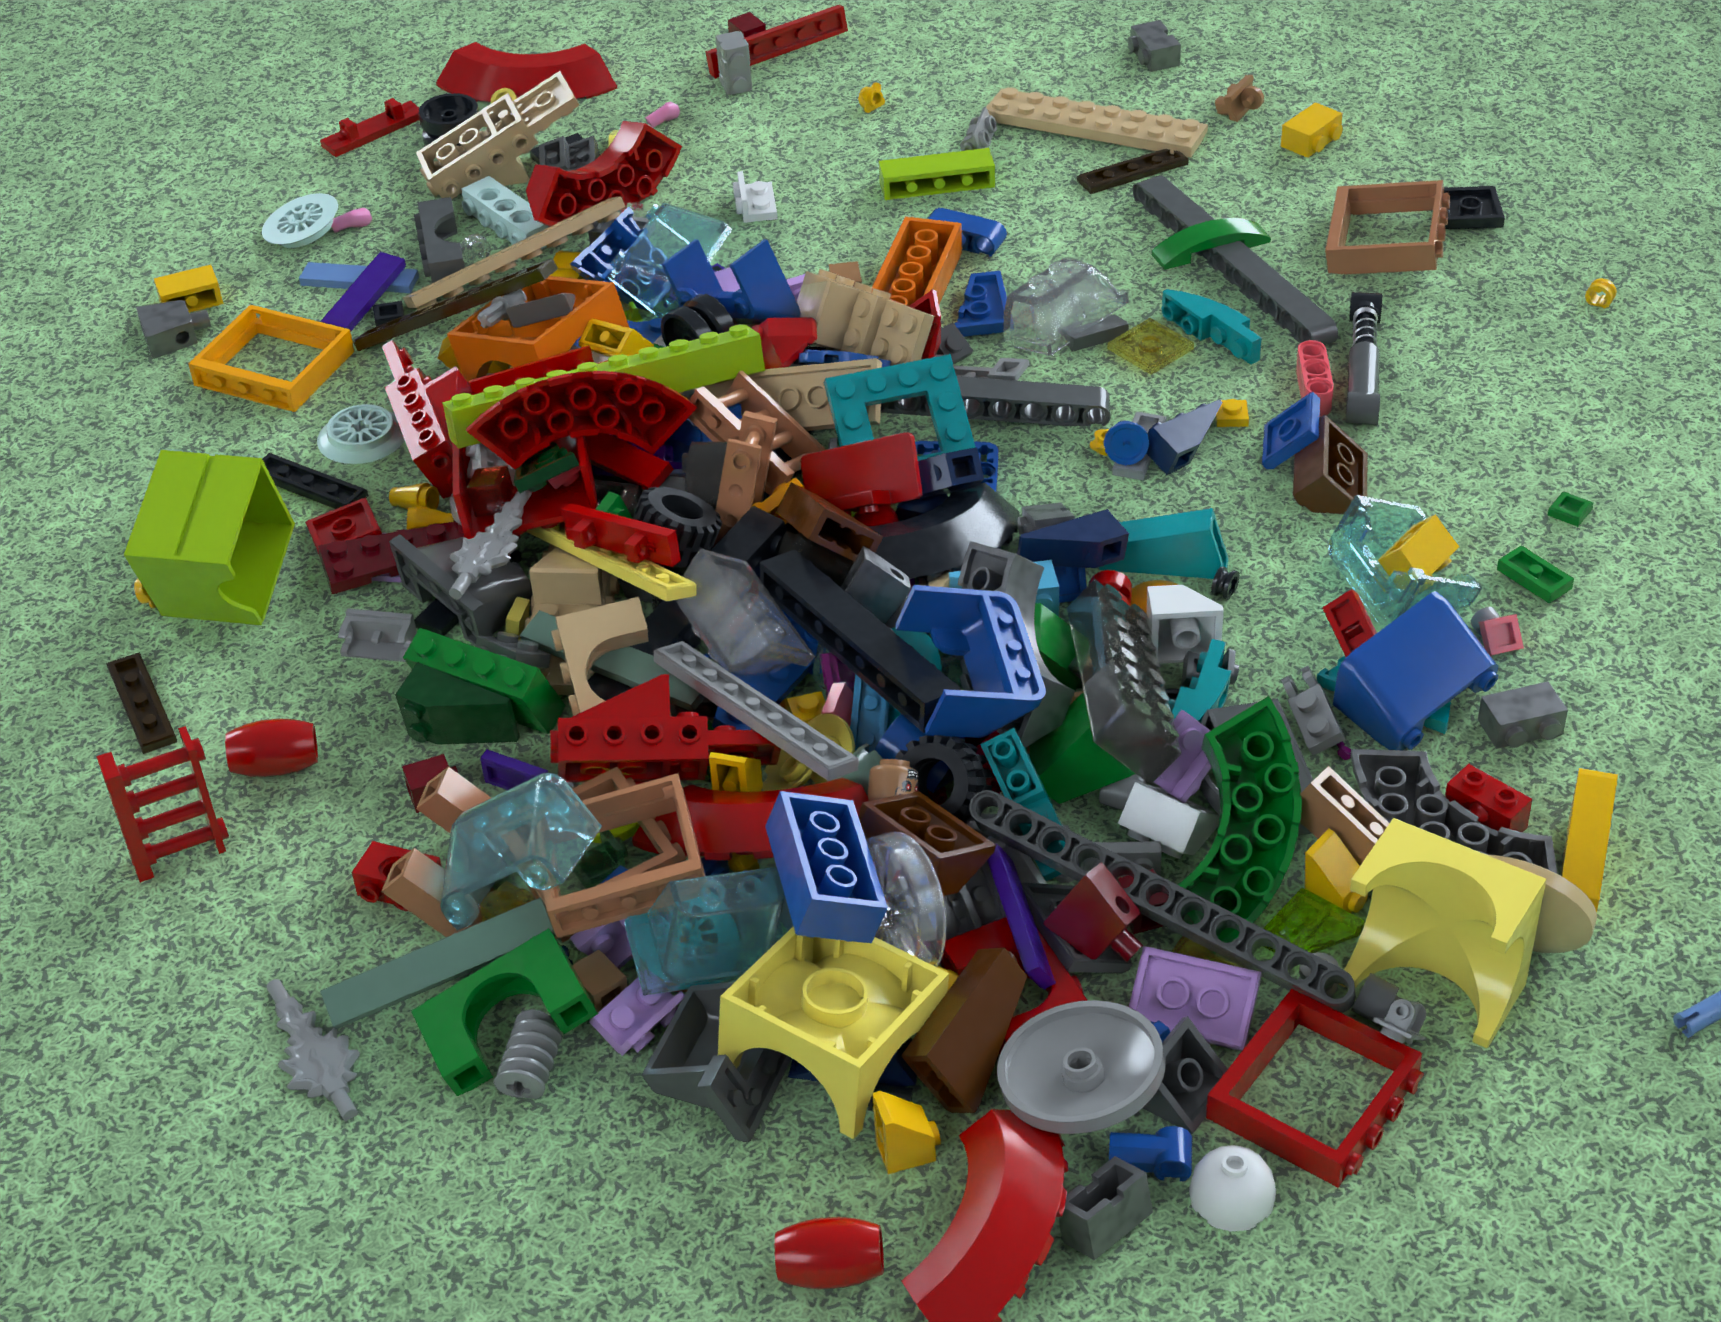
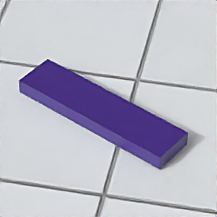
[320,252,406,332]
[987,843,1056,990]

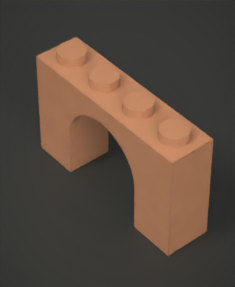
[381,767,516,937]

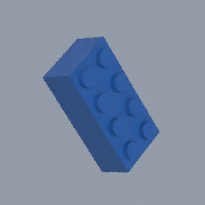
[765,791,888,943]

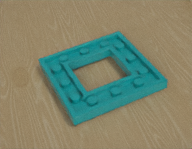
[824,354,976,461]

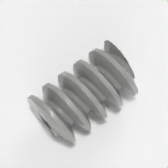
[493,1009,562,1099]

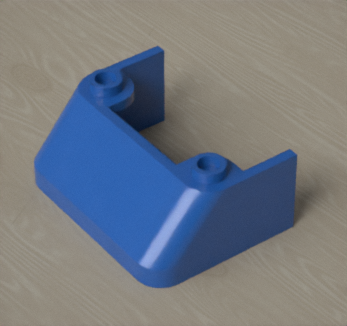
[661,239,801,325]
[895,585,1046,738]

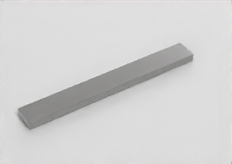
[654,641,859,781]

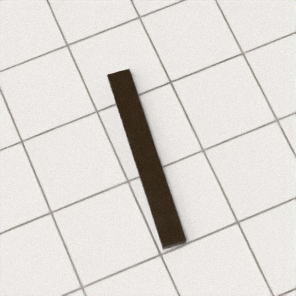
[353,259,558,351]

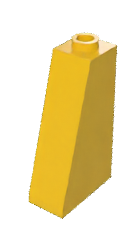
[1561,768,1618,912]

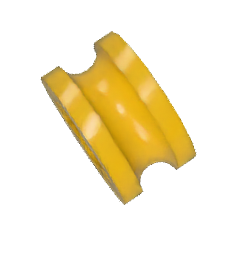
[1585,278,1617,308]

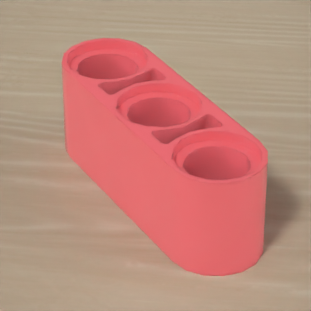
[1296,340,1334,417]

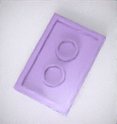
[1129,946,1262,1051]

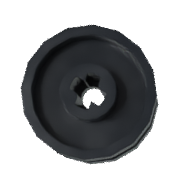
[418,93,482,147]
[660,294,735,347]

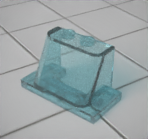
[624,867,785,996]

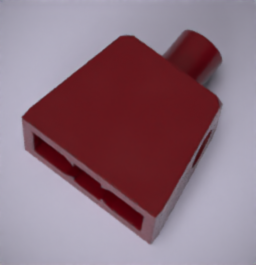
[1043,862,1143,962]

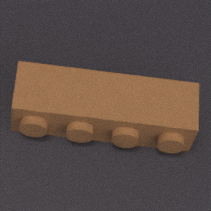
[1300,766,1389,891]

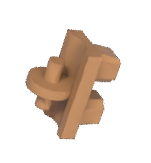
[1215,75,1264,122]

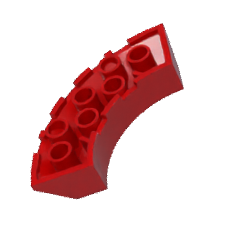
[436,42,617,102]
[526,121,682,227]
[466,371,698,470]
[632,778,868,860]
[901,1109,1068,1322]

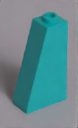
[1099,508,1229,579]

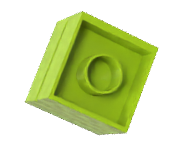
[124,450,295,625]

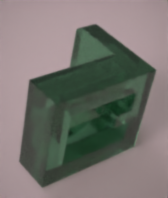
[568,830,628,889]

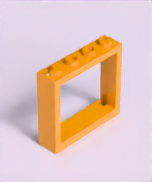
[188,305,355,412]

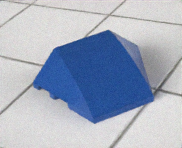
[570,206,671,311]

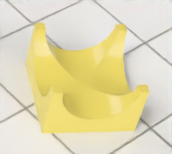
[1339,818,1546,1049]
[718,926,949,1139]

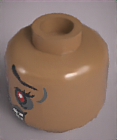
[868,759,918,801]

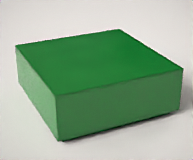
[1547,491,1594,527]

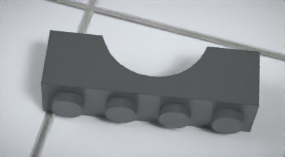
[414,197,465,283]

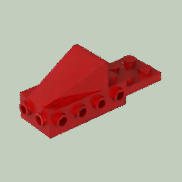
[382,340,472,499]
[550,674,781,782]

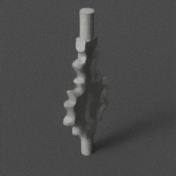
[449,489,532,600]
[266,979,360,1121]

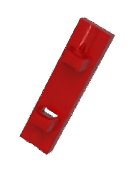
[320,98,419,157]
[561,503,681,567]
[1322,589,1377,657]

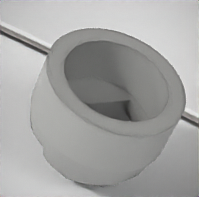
[1471,607,1500,635]

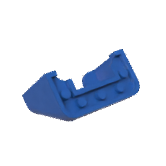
[1333,591,1499,751]

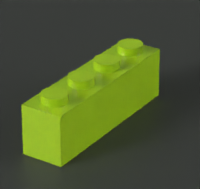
[879,148,995,200]

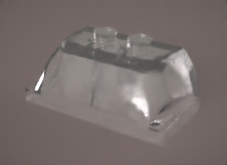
[1004,257,1129,356]
[677,549,815,676]

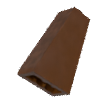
[776,482,883,562]
[901,948,1027,1113]

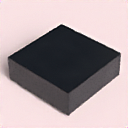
[373,301,404,326]

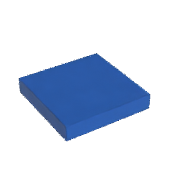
[1262,392,1320,469]

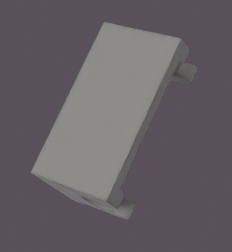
[338,608,417,662]

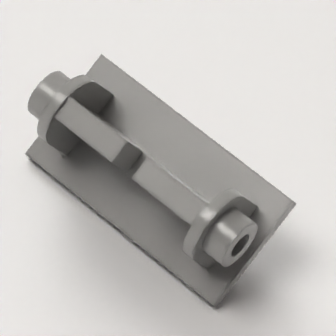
[960,107,997,151]
[1373,999,1427,1044]

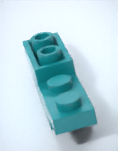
[1161,289,1262,365]
[1156,639,1231,744]
[980,728,1066,881]

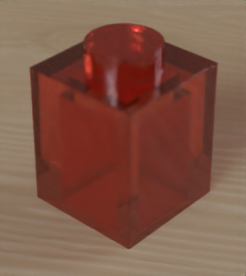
[467,465,515,517]

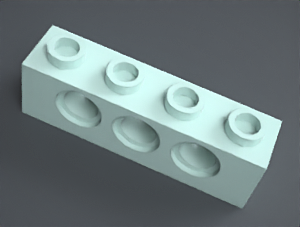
[461,176,549,249]

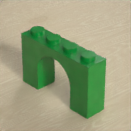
[403,628,566,734]
[411,928,598,1096]

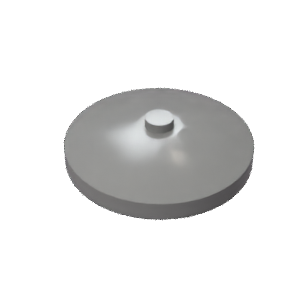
[997,1001,1165,1134]

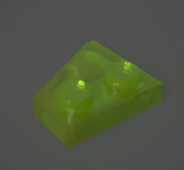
[1263,887,1365,953]

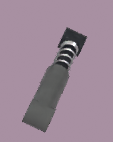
[1345,292,1382,425]

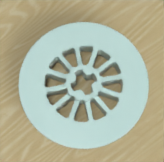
[262,193,338,248]
[317,404,405,464]

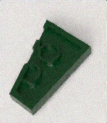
[513,441,579,493]

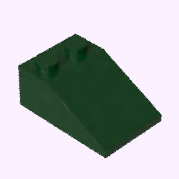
[395,662,520,745]

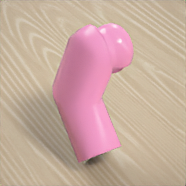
[645,102,680,128]
[331,208,372,233]

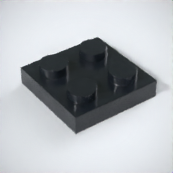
[1444,186,1505,229]

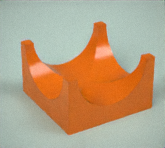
[447,276,630,382]

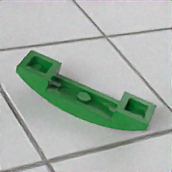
[1152,218,1271,270]

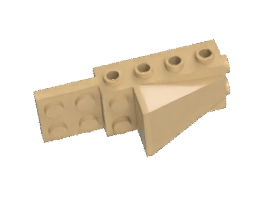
[416,71,579,199]
[797,269,935,365]
[525,544,620,695]

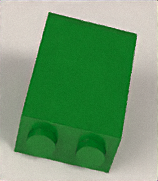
[1029,688,1146,804]

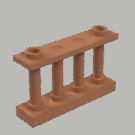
[688,371,826,496]
[713,411,778,547]

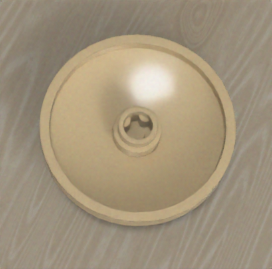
[1488,855,1597,953]

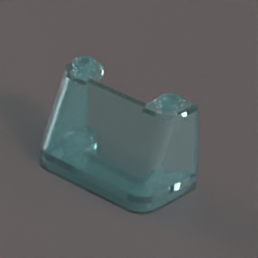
[607,202,733,318]
[1328,495,1482,625]
[440,773,602,931]

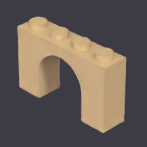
[551,597,672,717]

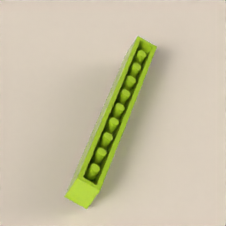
[442,325,765,449]

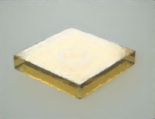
[1107,318,1194,375]

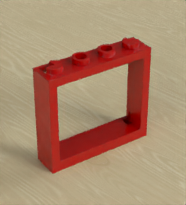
[1206,988,1424,1188]

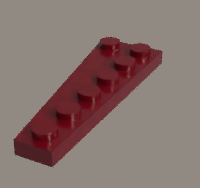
[318,521,521,594]

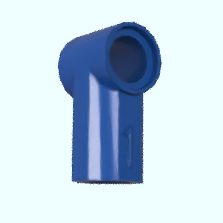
[1109,1126,1193,1182]

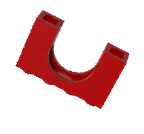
[940,917,1088,1054]

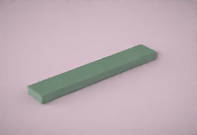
[520,610,705,712]
[320,897,556,1029]

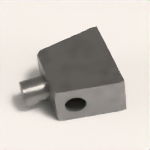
[136,300,211,359]
[841,546,911,624]

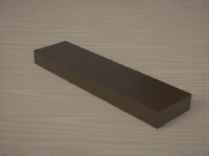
[1077,149,1189,194]
[106,652,177,754]

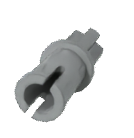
[477,289,527,328]

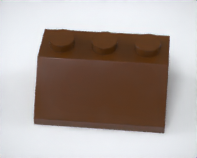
[1293,415,1368,515]
[859,791,996,900]

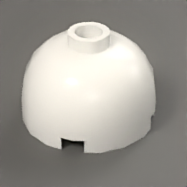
[1189,1145,1276,1232]

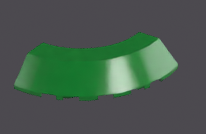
[1177,696,1302,956]

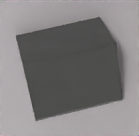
[1143,1016,1227,1134]

